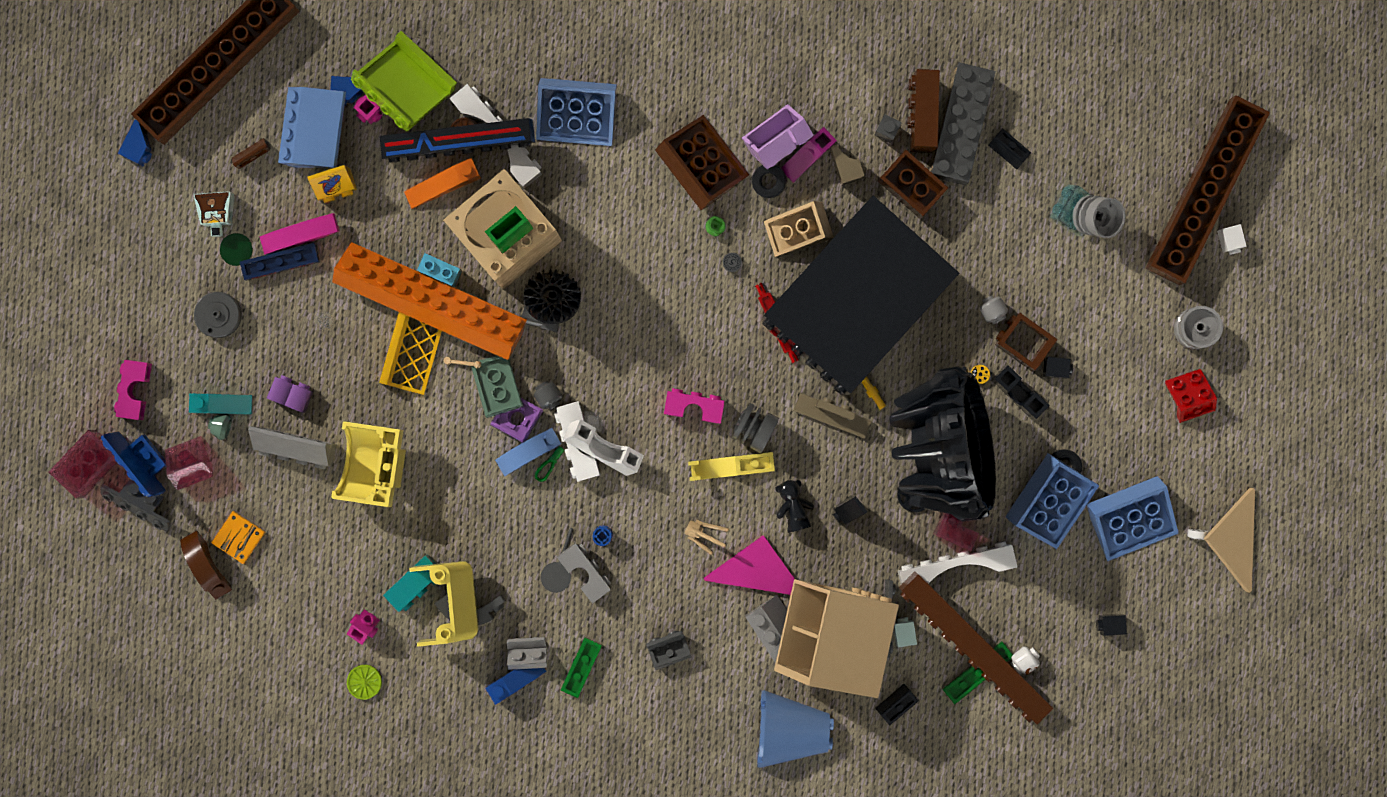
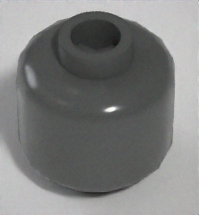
[534,381,563,410]

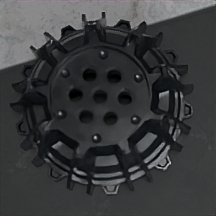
[889,366,996,522]

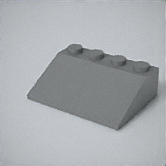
[248,426,337,470]

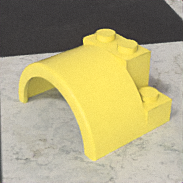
[331,422,406,507]

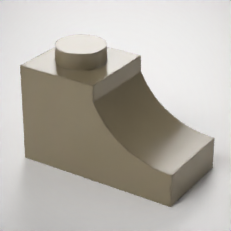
[830,145,866,186]

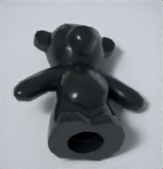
[775,480,814,533]

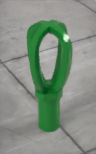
[534,446,565,482]

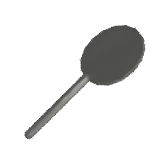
[540,528,573,593]

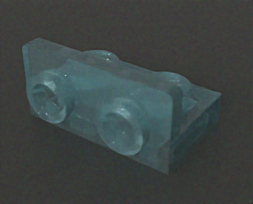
[1050,184,1091,230]

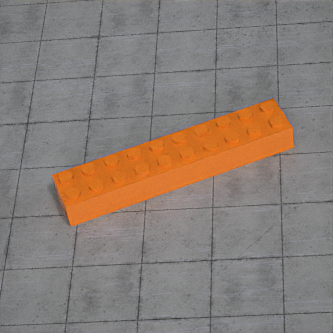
[332,242,527,360]

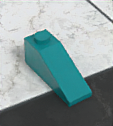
[189,393,252,414]

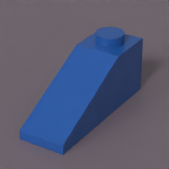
[485,668,547,705]

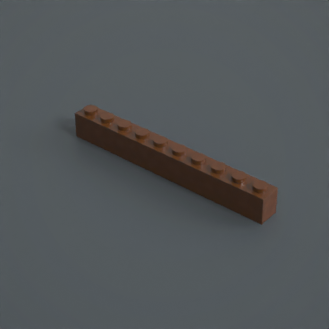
[899,571,1054,725]

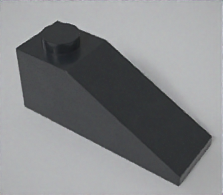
[832,495,868,525]

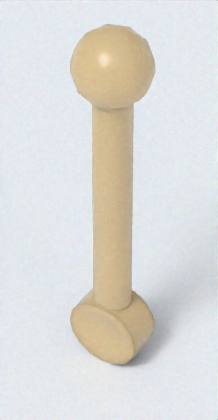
[444,357,482,368]

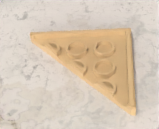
[1203,488,1255,593]

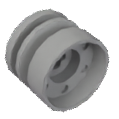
[1073,195,1126,238]

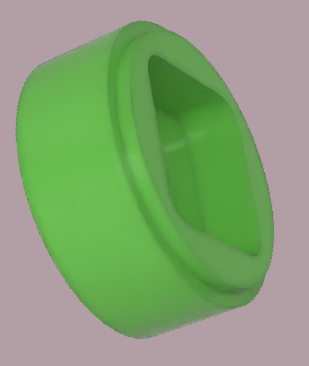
[705,216,726,236]

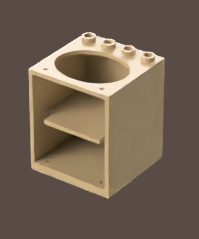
[443,169,562,290]
[774,579,899,698]

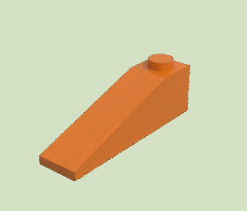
[404,158,481,209]

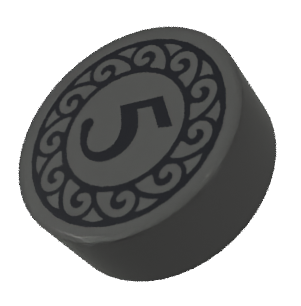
[723,253,742,272]

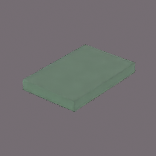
[471,355,523,418]

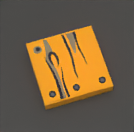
[211,511,266,564]

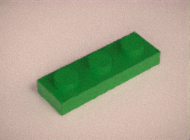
[561,637,602,698]

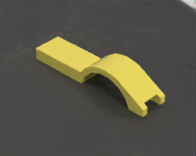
[688,452,775,481]

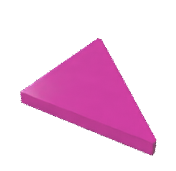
[703,535,794,595]

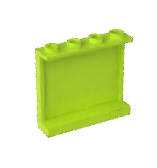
[351,31,457,132]

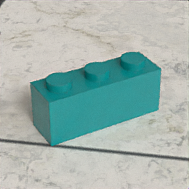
[383,555,436,612]

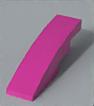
[259,213,340,255]

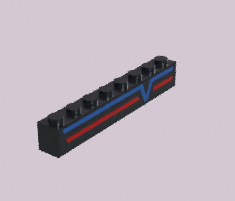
[379,118,535,163]

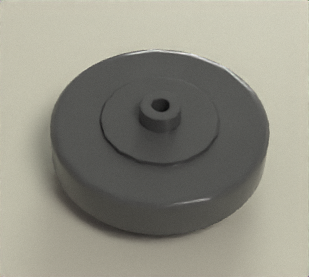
[194,292,242,338]

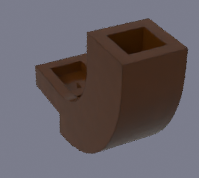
[180,531,232,600]

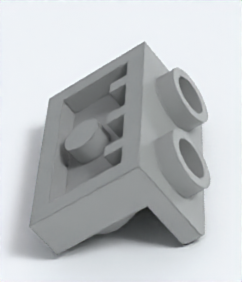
[507,637,547,670]

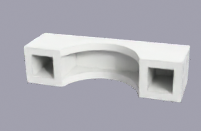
[554,401,600,482]
[563,419,644,476]

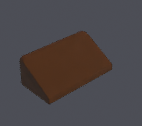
[232,138,271,169]

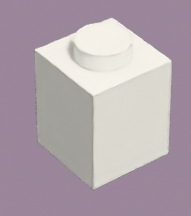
[1217,224,1246,255]

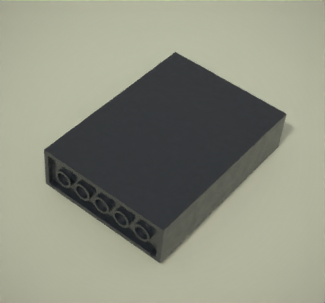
[762,195,960,396]

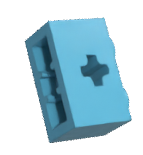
[417,253,462,288]

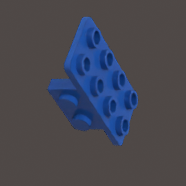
[101,431,168,497]

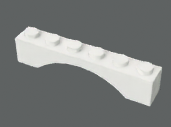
[450,84,542,189]
[898,541,1017,584]

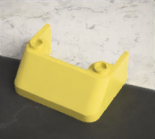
[409,561,479,647]

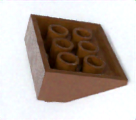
[655,115,749,210]

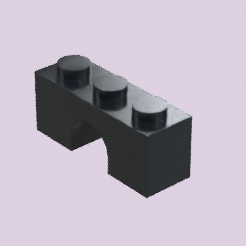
[991,365,1050,420]

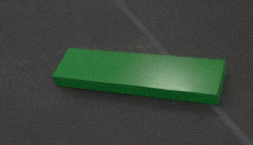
[942,641,1013,705]

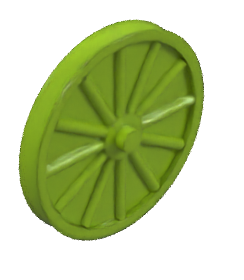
[347,665,382,700]

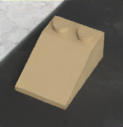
[764,201,834,257]

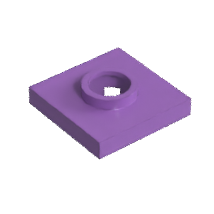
[490,398,543,443]

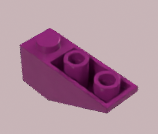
[781,127,837,183]

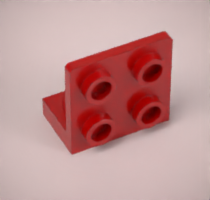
[1165,369,1217,423]

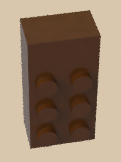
[907,69,940,153]

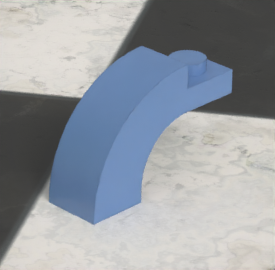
[495,428,561,477]

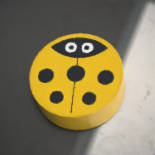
[970,365,990,384]

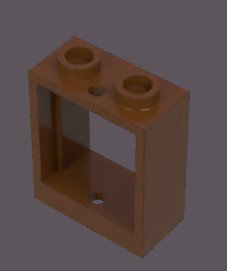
[995,313,1058,371]

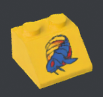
[307,165,357,203]

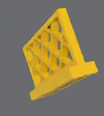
[379,312,442,395]

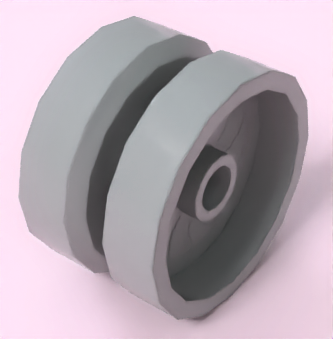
[1174,306,1223,349]

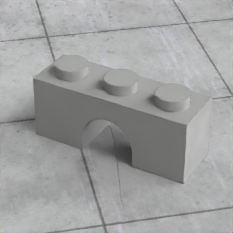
[557,542,611,604]

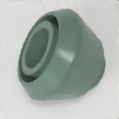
[208,415,232,440]

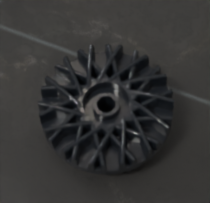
[523,269,581,324]

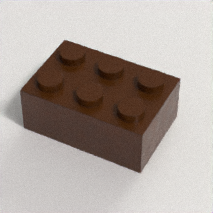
[878,150,948,219]

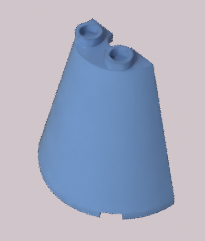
[757,690,834,768]

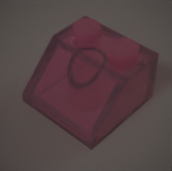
[165,436,213,490]

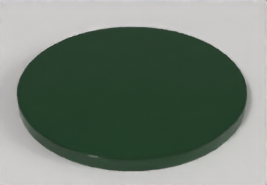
[220,233,253,266]

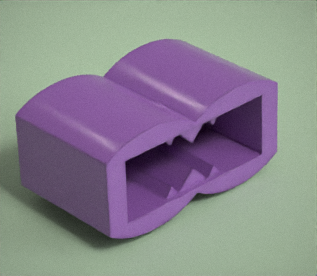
[267,375,313,413]

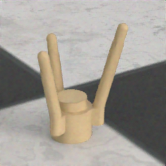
[684,520,729,555]

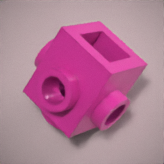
[353,94,383,124]
[347,609,380,645]

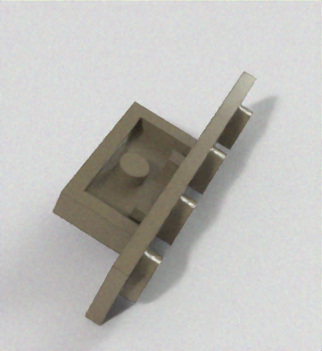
[793,393,871,439]

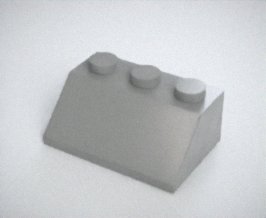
[745,595,787,663]

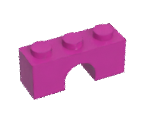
[114,360,152,420]
[664,388,724,424]

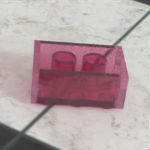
[48,430,117,499]

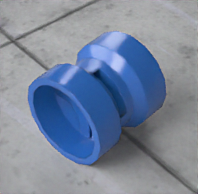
[592,525,613,546]

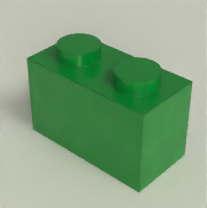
[484,206,534,254]

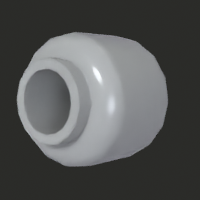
[979,295,1008,325]

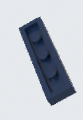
[240,243,320,281]

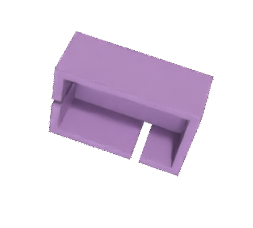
[742,104,814,169]

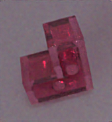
[933,512,979,551]

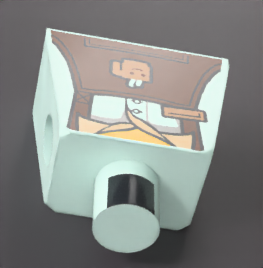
[194,192,235,237]

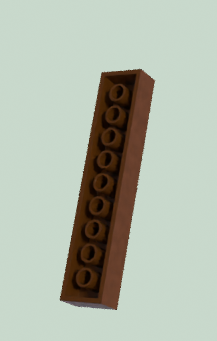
[131,0,300,145]
[1145,95,1270,286]

